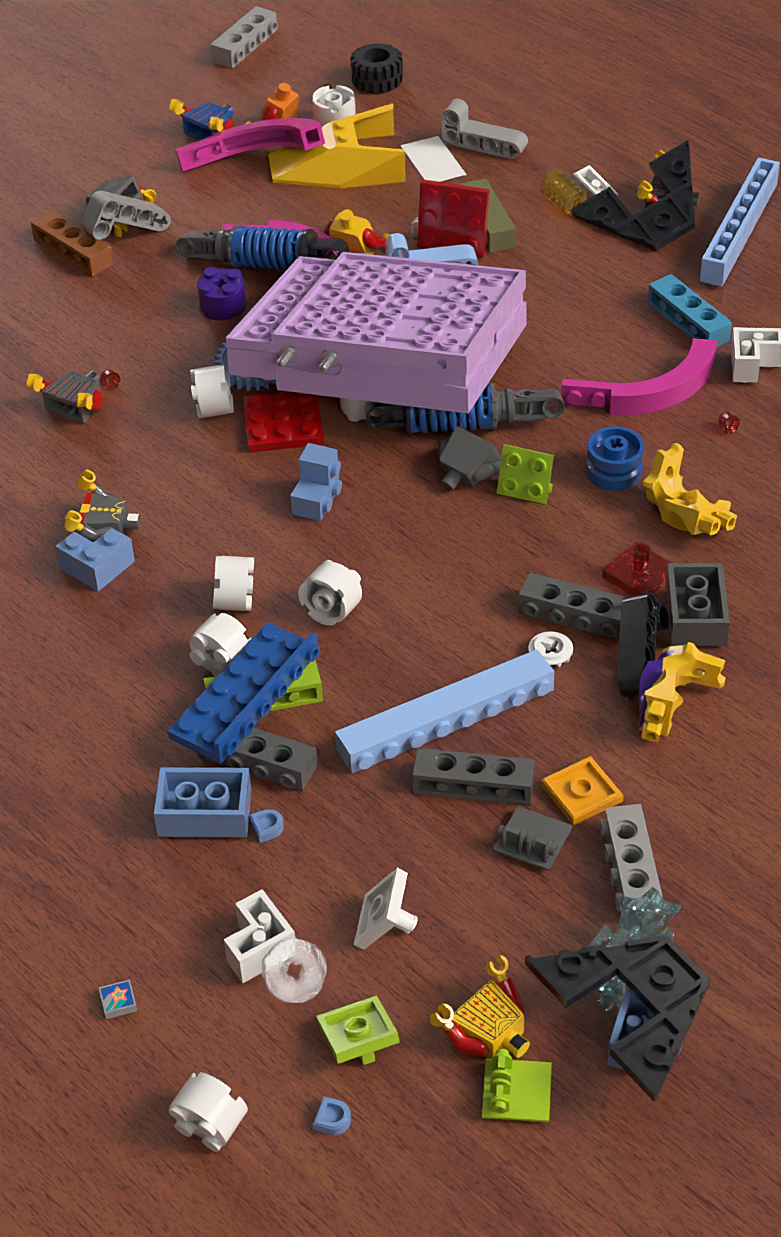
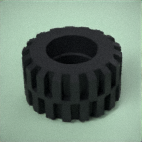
[350,43,403,93]

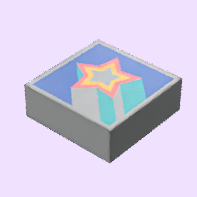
[99,979,137,1019]

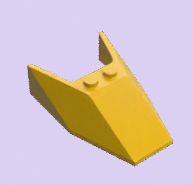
[268,103,406,189]

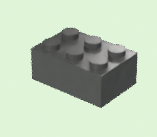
[665,563,730,646]

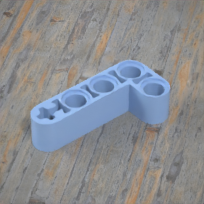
[385,233,479,266]

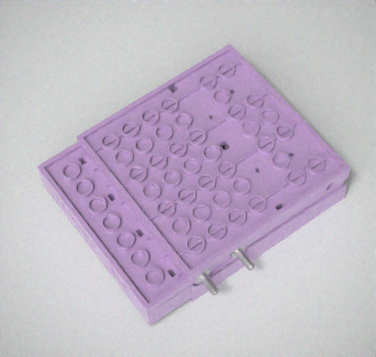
[226,252,527,413]

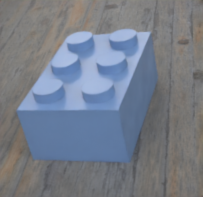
[154,767,252,837]

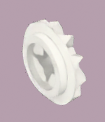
[528,632,573,668]

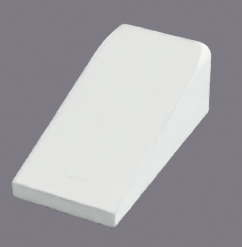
[570,165,618,198]

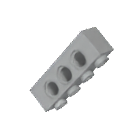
[210,6,278,69]
[600,804,664,924]

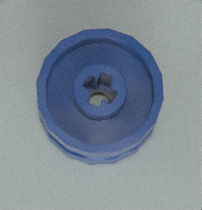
[586,426,644,491]

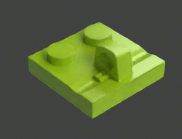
[316,996,400,1065]

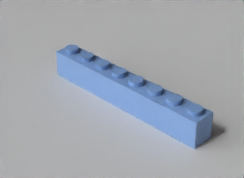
[700,157,780,286]
[335,650,554,773]

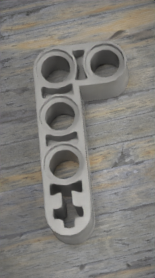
[442,99,528,159]
[81,191,171,240]

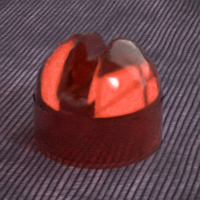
[99,369,121,391]
[718,411,740,434]

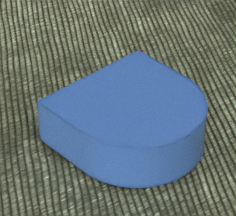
[249,809,284,843]
[313,1096,351,1135]

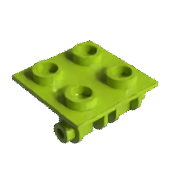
[497,444,554,504]
[482,1049,552,1122]

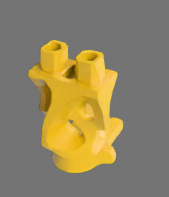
[642,443,737,535]

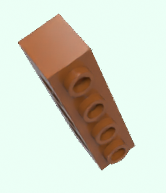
[31,210,113,277]

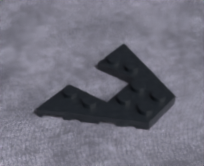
[571,140,696,251]
[525,935,710,1102]

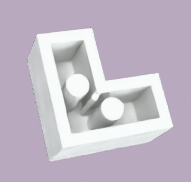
[731,327,781,383]
[224,889,297,983]

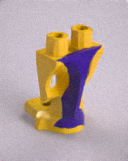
[639,642,726,742]

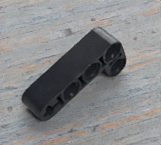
[617,592,669,697]

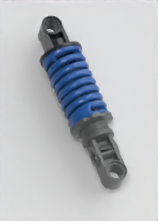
[176,225,349,271]
[365,383,565,435]

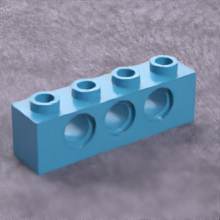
[647,274,732,347]

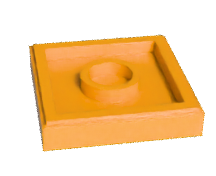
[541,756,623,826]

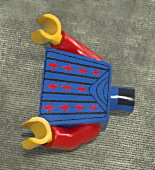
[169,99,234,140]

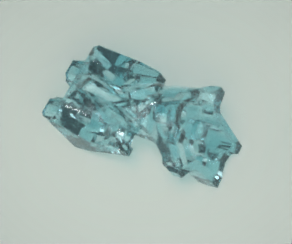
[588,887,682,1011]

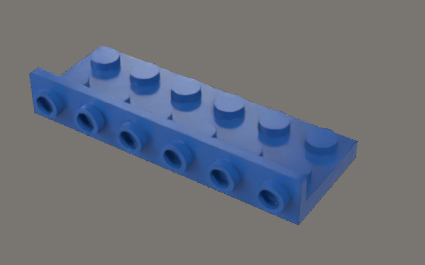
[168,622,320,764]

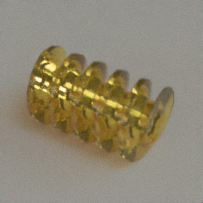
[541,169,588,215]

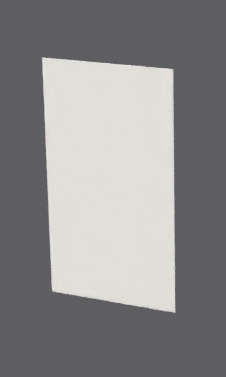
[400,136,467,182]

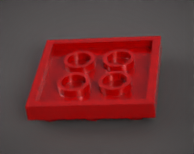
[417,179,490,257]
[243,391,324,453]

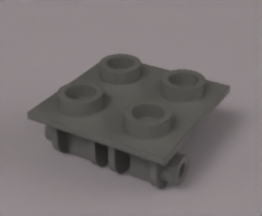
[493,806,573,871]

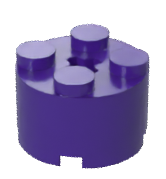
[197,267,246,320]

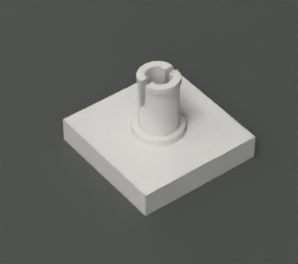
[354,868,418,950]

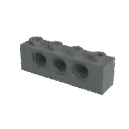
[518,572,624,639]
[198,728,318,791]
[413,748,535,805]

